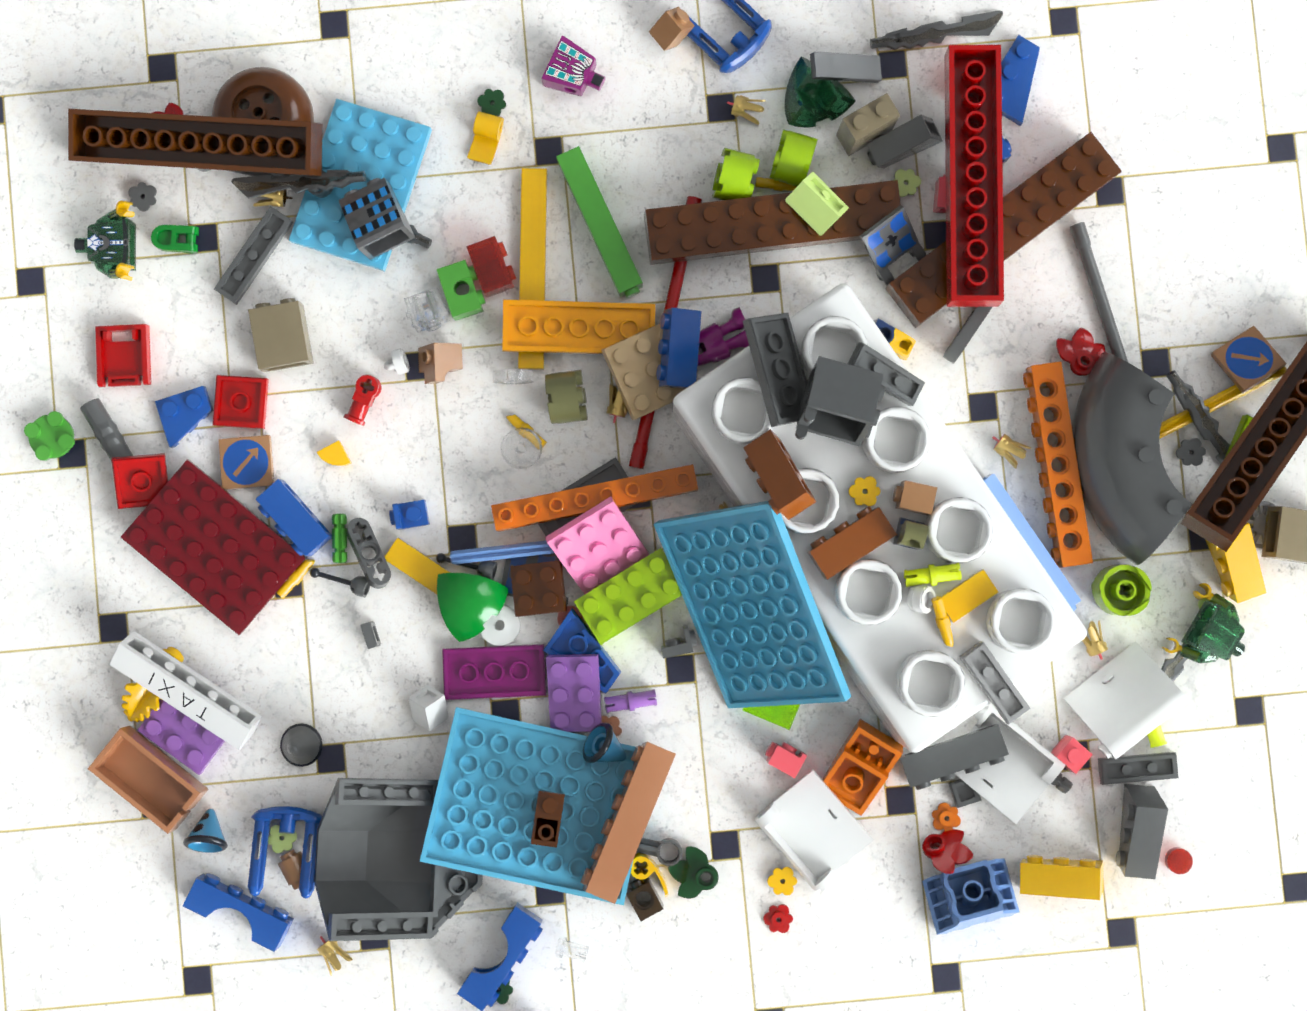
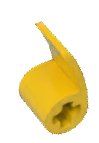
[467,111,504,165]
[631,853,668,897]

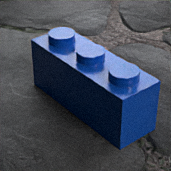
[656,308,702,389]
[256,479,332,557]

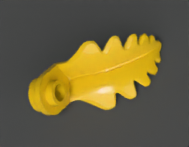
[121,647,184,722]

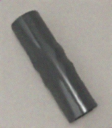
[80,398,133,462]

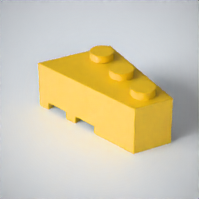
[1206,522,1266,603]
[1020,855,1103,900]

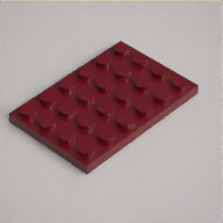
[121,459,307,635]

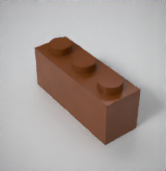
[743,429,816,520]
[807,506,897,580]

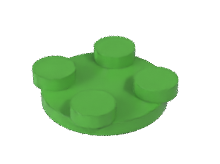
[24,411,75,461]

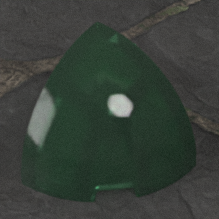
[785,56,856,128]

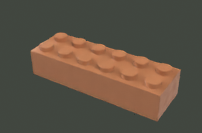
[580,742,676,904]

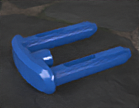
[687,0,772,73]
[248,806,322,899]

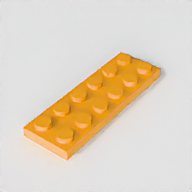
[502,299,655,354]

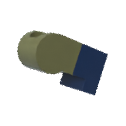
[893,517,928,550]

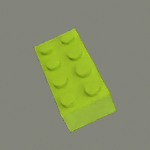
[574,548,682,645]

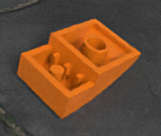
[822,719,904,816]

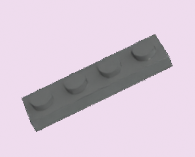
[214,206,293,305]

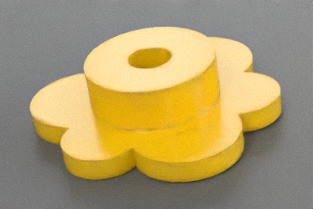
[848,476,881,506]
[767,867,797,896]

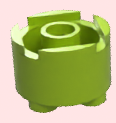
[769,130,818,187]
[712,148,760,200]
[1091,565,1152,616]

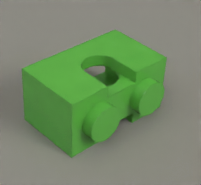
[436,260,486,321]

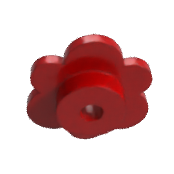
[763,904,793,933]

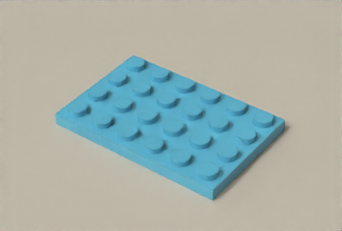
[289,99,432,272]

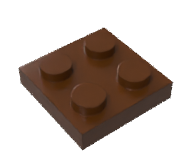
[510,560,567,617]

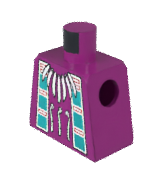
[541,36,606,96]

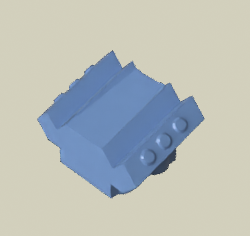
[922,858,1019,935]

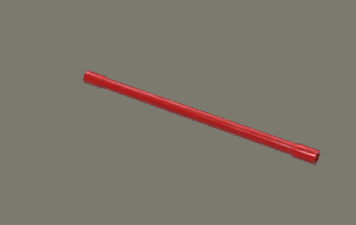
[629,196,702,469]

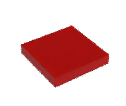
[213,375,269,429]
[112,453,168,509]

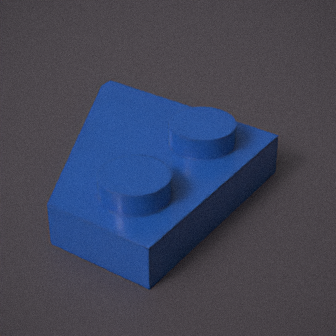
[155,386,213,448]

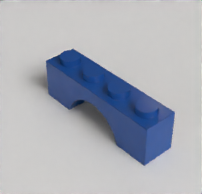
[183,873,294,952]
[457,902,543,1011]

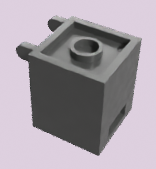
[795,356,885,446]

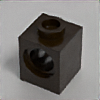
[626,877,664,921]

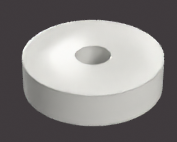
[481,605,521,646]

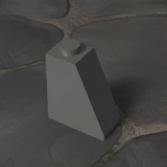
[867,115,943,168]

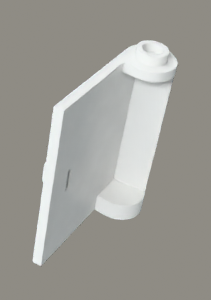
[1064,641,1189,760]
[955,705,1066,824]
[754,770,874,891]

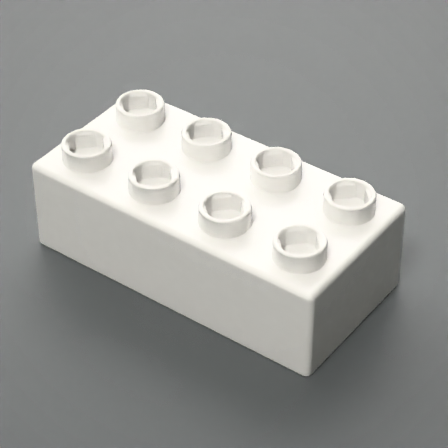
[672,284,1087,753]

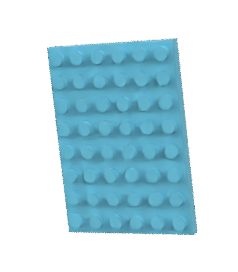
[653,501,852,708]
[420,707,636,905]

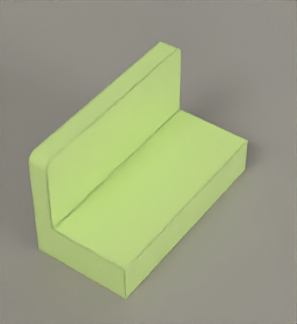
[785,172,849,236]

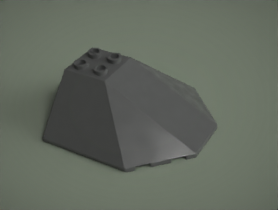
[314,778,483,941]

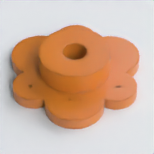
[932,802,961,832]

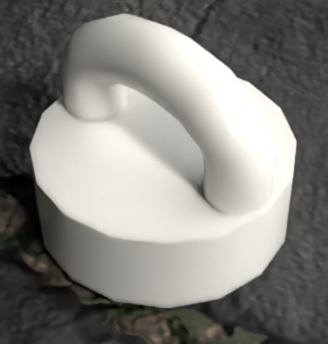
[384,348,410,375]
[907,585,935,614]

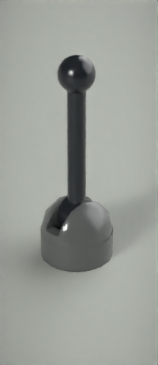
[436,553,497,580]
[310,568,370,598]

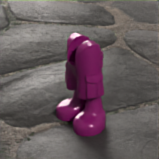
[697,307,749,367]

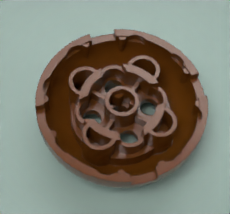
[212,67,314,122]

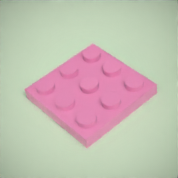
[545,497,649,594]

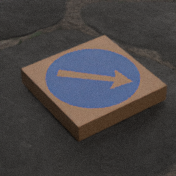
[1211,326,1287,394]
[219,435,274,490]

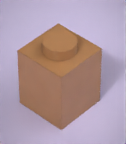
[649,7,695,51]
[893,480,938,515]

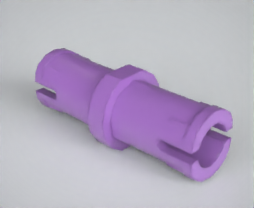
[604,689,657,713]

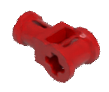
[343,375,382,426]

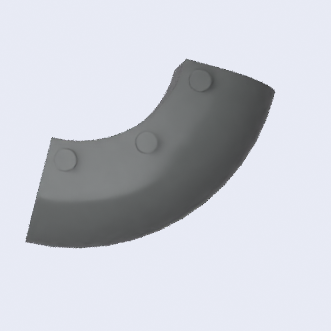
[1072,352,1192,565]

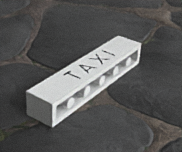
[110,631,262,750]

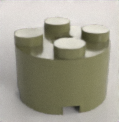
[545,370,588,424]

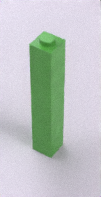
[556,146,643,298]

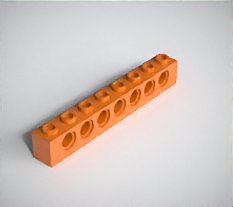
[1023,361,1093,568]
[491,464,698,532]

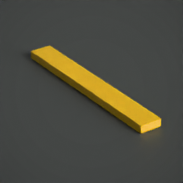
[518,168,547,370]

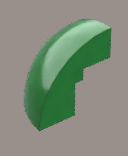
[437,573,509,642]

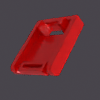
[95,324,151,387]

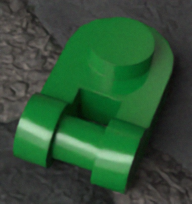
[151,225,199,254]

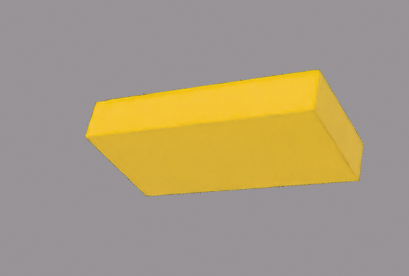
[941,569,998,623]

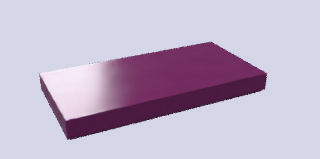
[442,644,546,700]

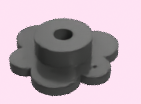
[128,182,157,212]
[1176,438,1206,466]

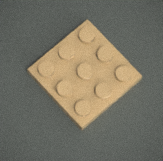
[601,324,697,420]

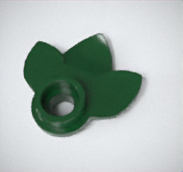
[668,846,719,899]

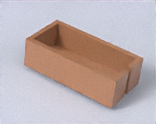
[88,726,208,834]

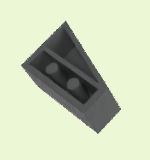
[1116,784,1168,879]

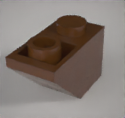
[531,791,565,848]

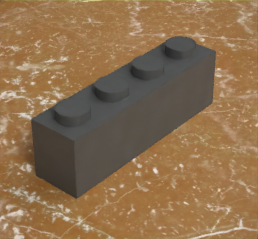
[900,724,1009,790]

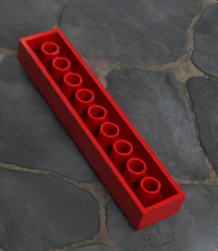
[944,45,1004,307]

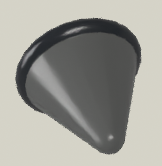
[280,723,323,767]

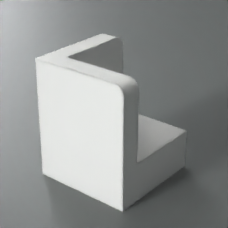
[409,685,448,731]

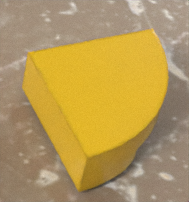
[317,441,352,466]

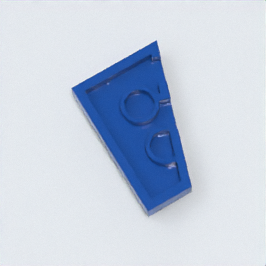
[1001,35,1040,126]
[543,608,621,694]

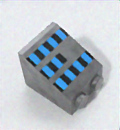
[339,178,416,260]

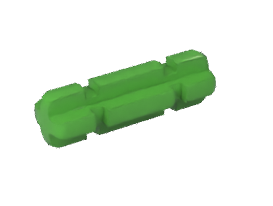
[332,514,347,563]

